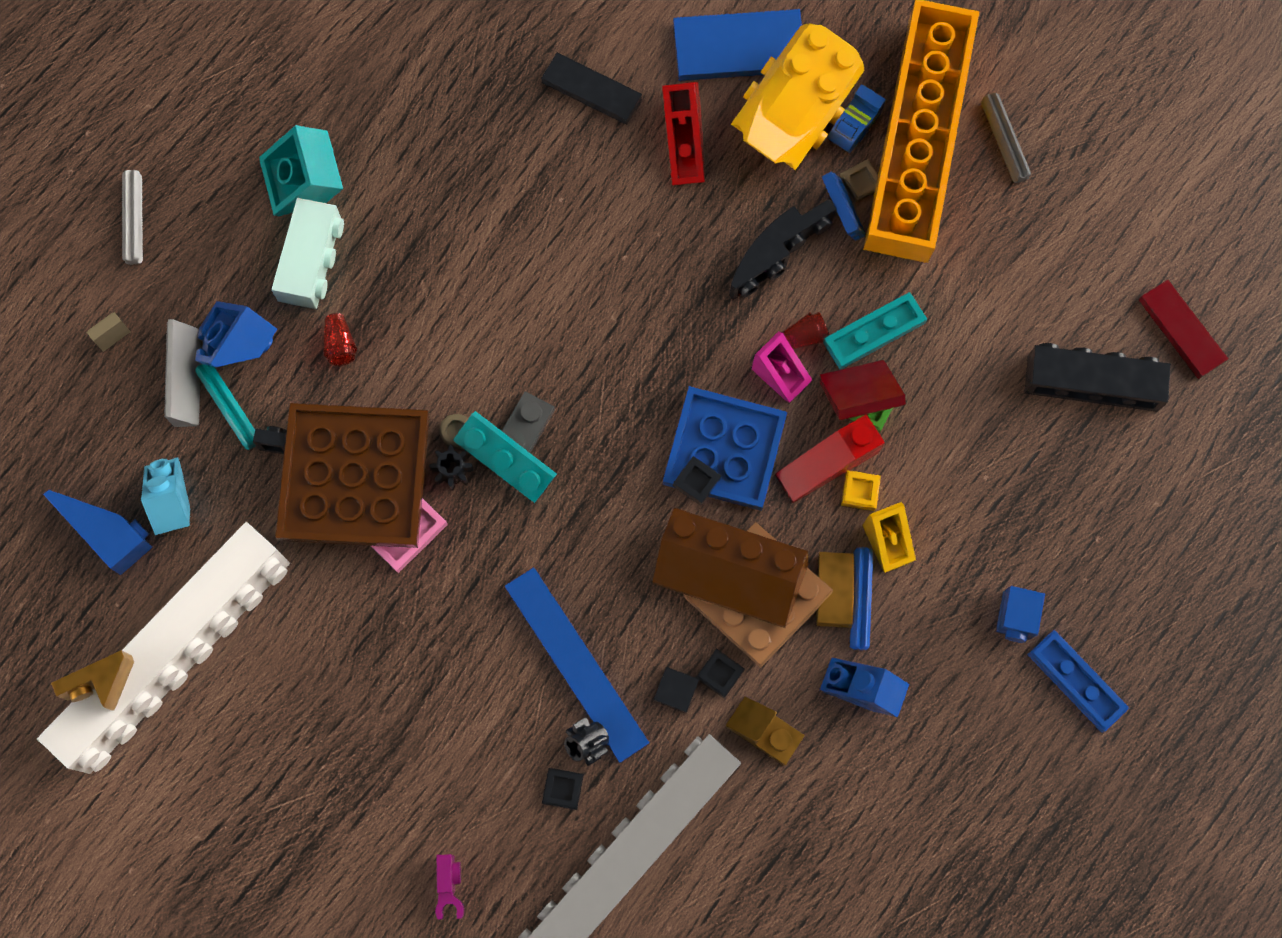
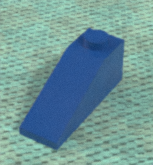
[43,490,153,575]

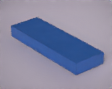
[1027,630,1129,733]

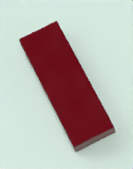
[1139,280,1229,380]

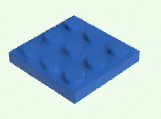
[662,386,787,511]

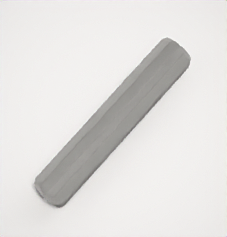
[122,170,143,265]

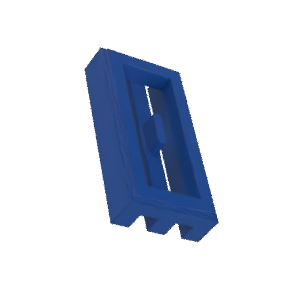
[822,171,866,241]

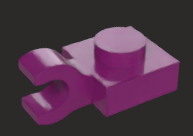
[435,854,465,920]

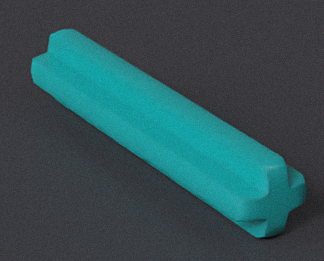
[195,364,256,450]

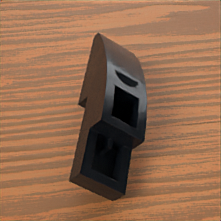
[729,199,836,300]

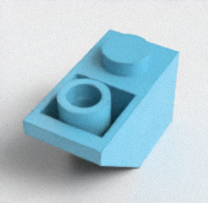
[141,458,190,535]

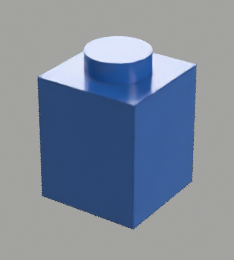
[996,586,1045,643]

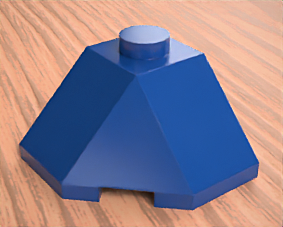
[195,301,277,367]

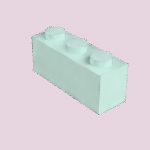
[271,198,344,309]

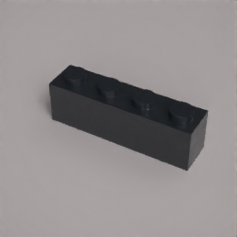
[1024,343,1171,412]

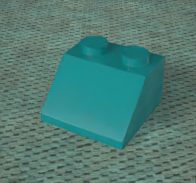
[259,125,343,216]

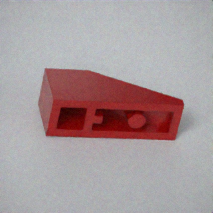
[662,82,705,185]
[775,414,885,503]

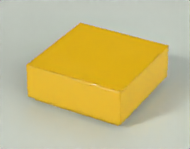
[841,470,881,511]

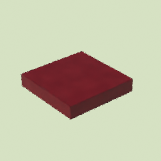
[819,360,906,420]

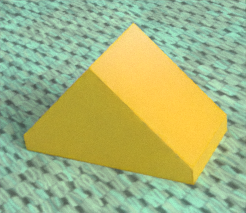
[862,502,916,573]

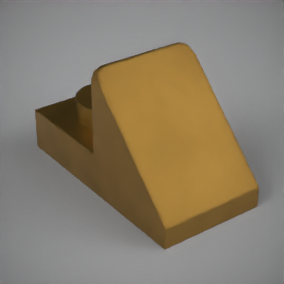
[51,650,134,711]
[725,696,805,766]

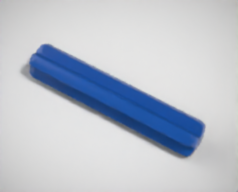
[850,547,873,650]

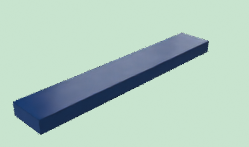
[505,567,650,763]

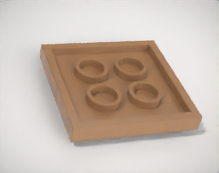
[684,522,833,668]

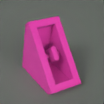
[751,331,812,403]

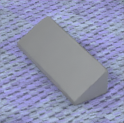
[164,319,201,427]

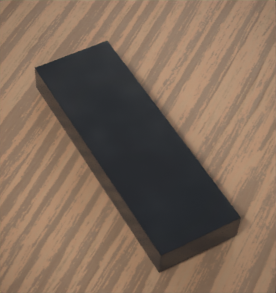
[541,52,642,125]

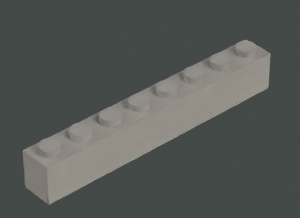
[518,734,741,938]

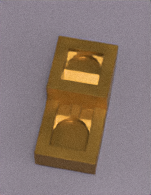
[816,552,854,628]

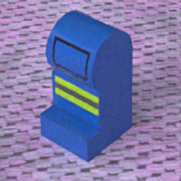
[828,84,886,153]

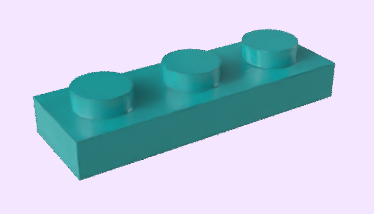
[823,292,927,370]
[453,411,557,503]

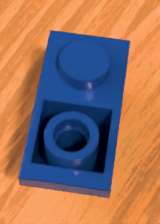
[820,658,909,717]

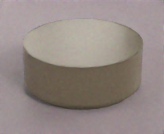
[439,414,468,450]

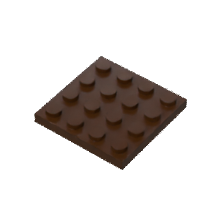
[275,403,429,548]

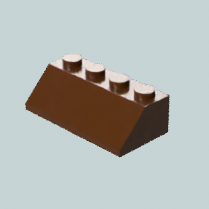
[652,508,808,628]

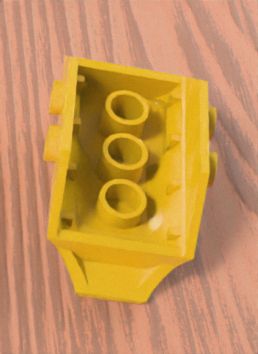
[731,24,865,170]

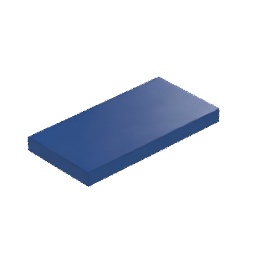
[673,9,802,81]

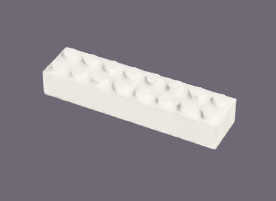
[37,522,290,774]

